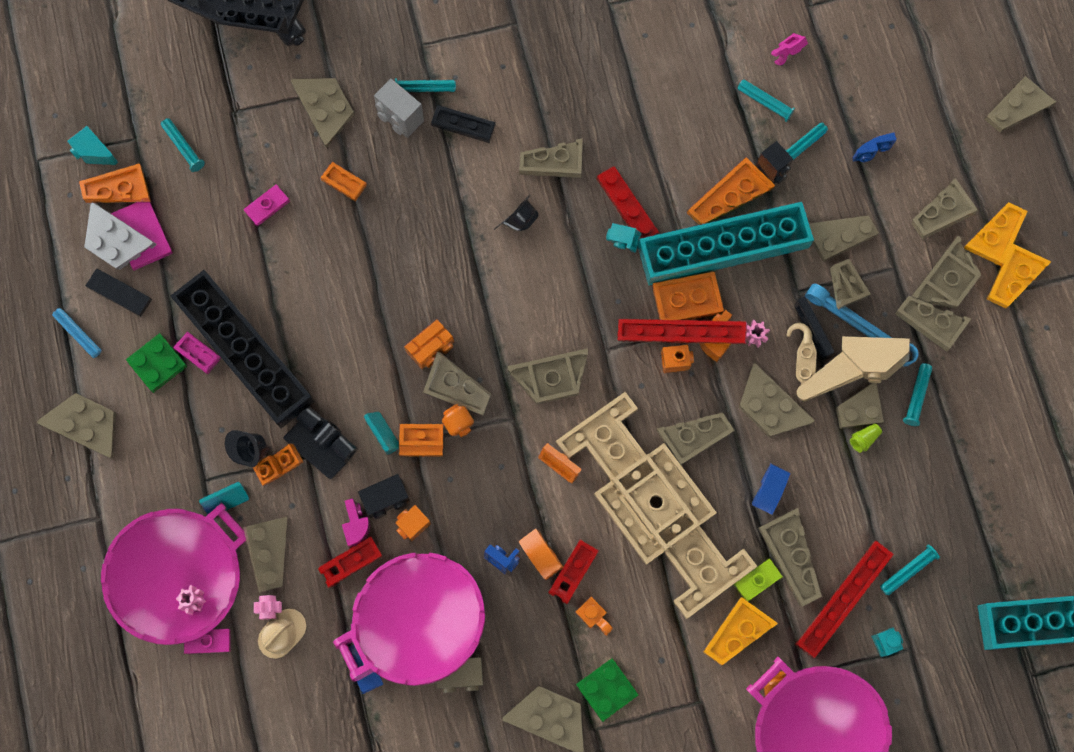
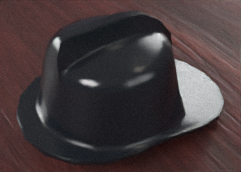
[494,195,539,231]
[224,430,271,467]

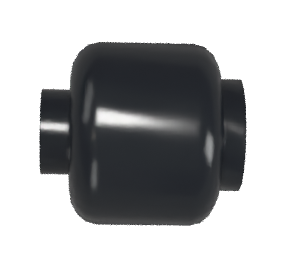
[276,17,306,47]

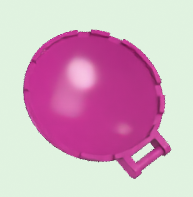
[101,503,246,645]
[333,553,485,686]
[746,657,892,752]

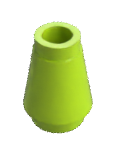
[850,423,882,453]

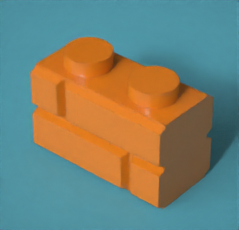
[404,320,454,369]

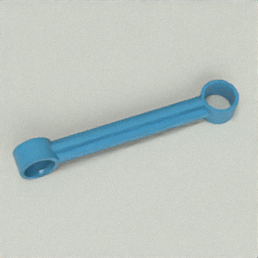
[805,284,918,367]

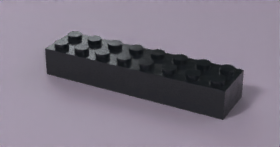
[170,270,315,429]

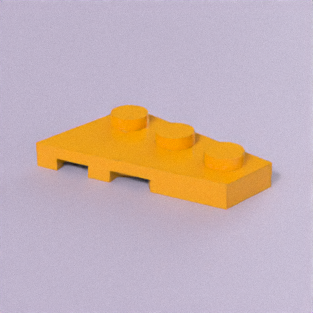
[964,202,1028,266]
[987,244,1051,308]
[703,597,778,665]

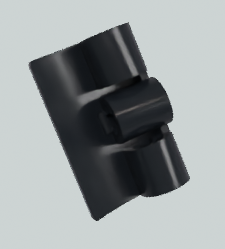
[283,406,358,479]

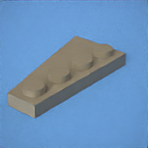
[758,508,822,607]

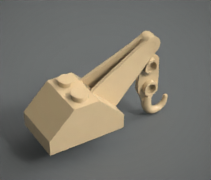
[787,323,910,401]

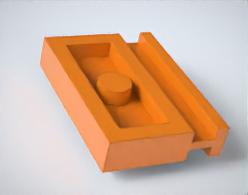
[399,424,444,457]

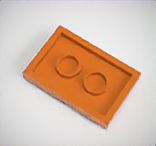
[652,272,724,320]

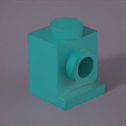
[606,223,641,253]
[871,628,904,657]

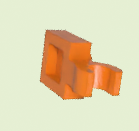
[575,596,613,636]

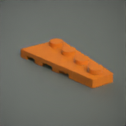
[687,157,776,225]

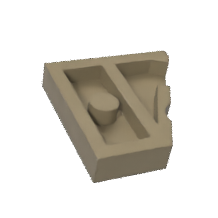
[830,259,870,310]
[836,383,884,429]

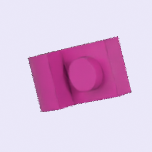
[342,498,370,548]

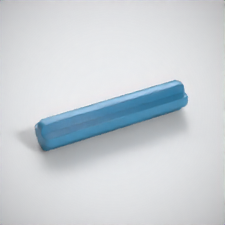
[52,308,102,358]

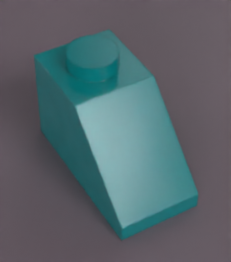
[67,126,118,165]

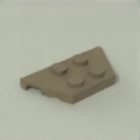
[290,78,354,148]
[911,236,981,309]
[507,348,588,405]
[739,363,815,438]
[37,393,116,459]
[502,686,584,752]

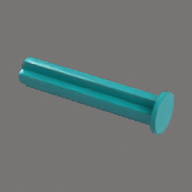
[395,78,456,92]
[737,79,795,122]
[161,118,205,172]
[786,122,828,160]
[903,363,932,426]
[880,545,940,595]

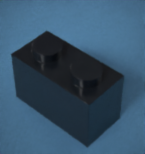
[756,141,793,184]
[358,474,410,519]

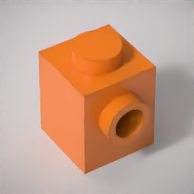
[661,345,694,373]
[396,505,431,542]

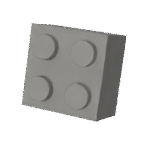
[374,79,424,138]

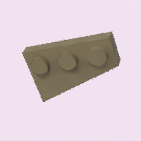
[423,352,491,415]
[656,413,735,465]

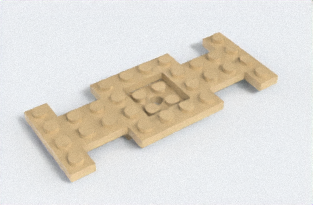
[555,392,757,619]

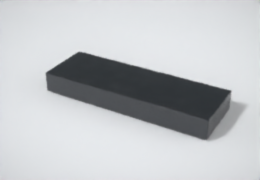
[431,105,496,143]
[85,268,152,317]
[794,296,835,360]

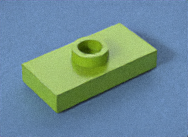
[733,558,783,601]

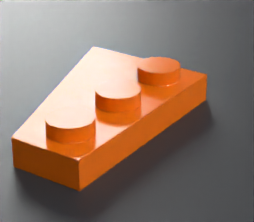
[79,163,151,203]

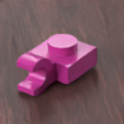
[771,33,808,65]

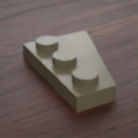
[984,76,1056,132]
[519,138,583,178]
[911,178,978,240]
[809,215,879,262]
[895,296,971,352]
[243,516,288,592]

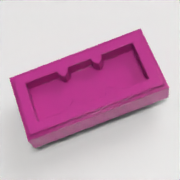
[243,185,290,227]
[173,331,221,375]
[184,629,231,654]

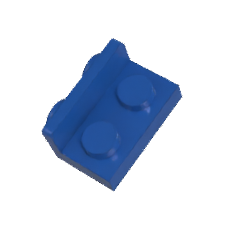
[484,544,520,574]

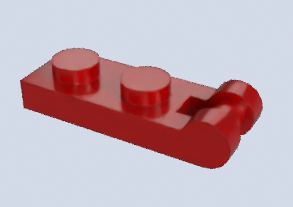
[318,537,382,588]
[548,540,599,604]

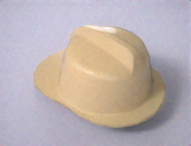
[258,609,307,659]

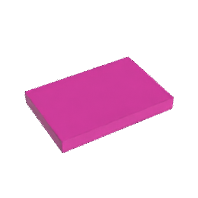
[111,202,173,271]

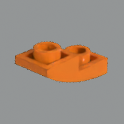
[253,444,303,486]
[518,529,563,580]

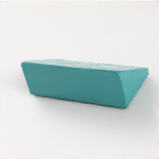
[364,412,399,455]
[199,481,249,515]

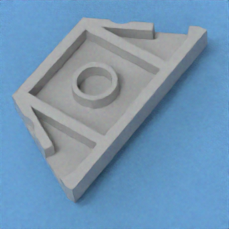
[84,202,156,270]

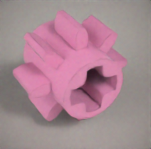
[747,320,770,347]
[176,585,206,615]
[254,595,282,620]

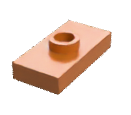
[321,162,367,202]
[538,443,582,483]

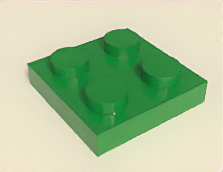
[125,333,187,393]
[576,658,638,722]

